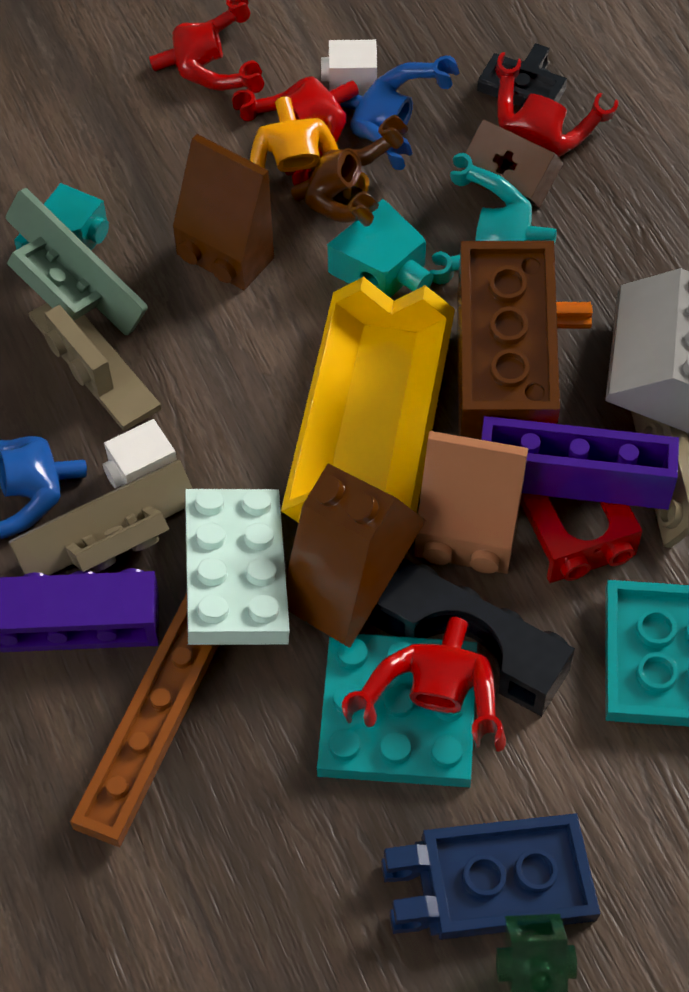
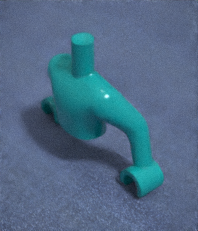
[429,153,557,284]

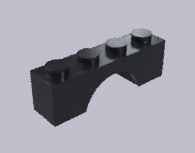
[371,558,575,717]

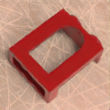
[520,493,643,584]

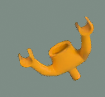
[250,96,369,199]

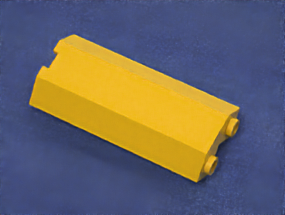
[281,277,455,523]

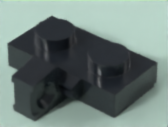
[477,43,567,107]

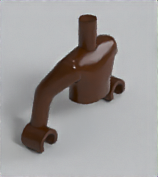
[291,115,408,227]

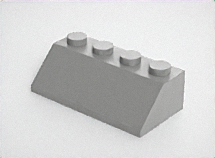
[605,268,689,433]

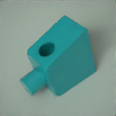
[327,199,434,297]

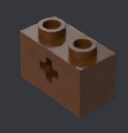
[465,119,564,208]

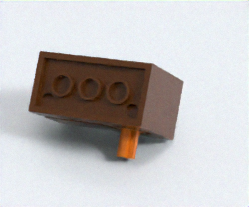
[457,241,593,440]

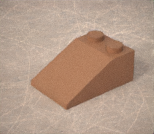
[414,431,528,574]

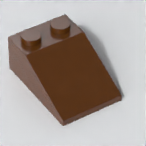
[173,134,274,291]
[286,463,426,648]

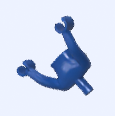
[340,56,459,170]
[0,436,87,539]

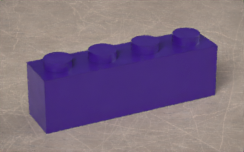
[481,416,679,510]
[0,568,159,652]

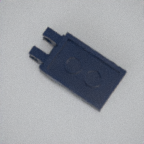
[381,813,601,940]

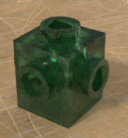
[496,914,577,992]

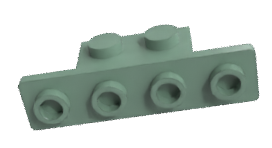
[6,188,148,335]

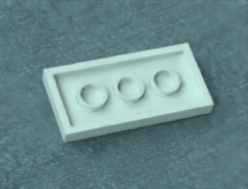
[185,489,290,645]

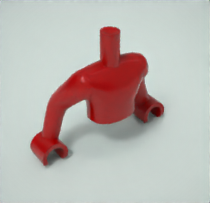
[149,0,265,93]
[496,52,618,170]
[232,76,359,185]
[342,617,506,752]

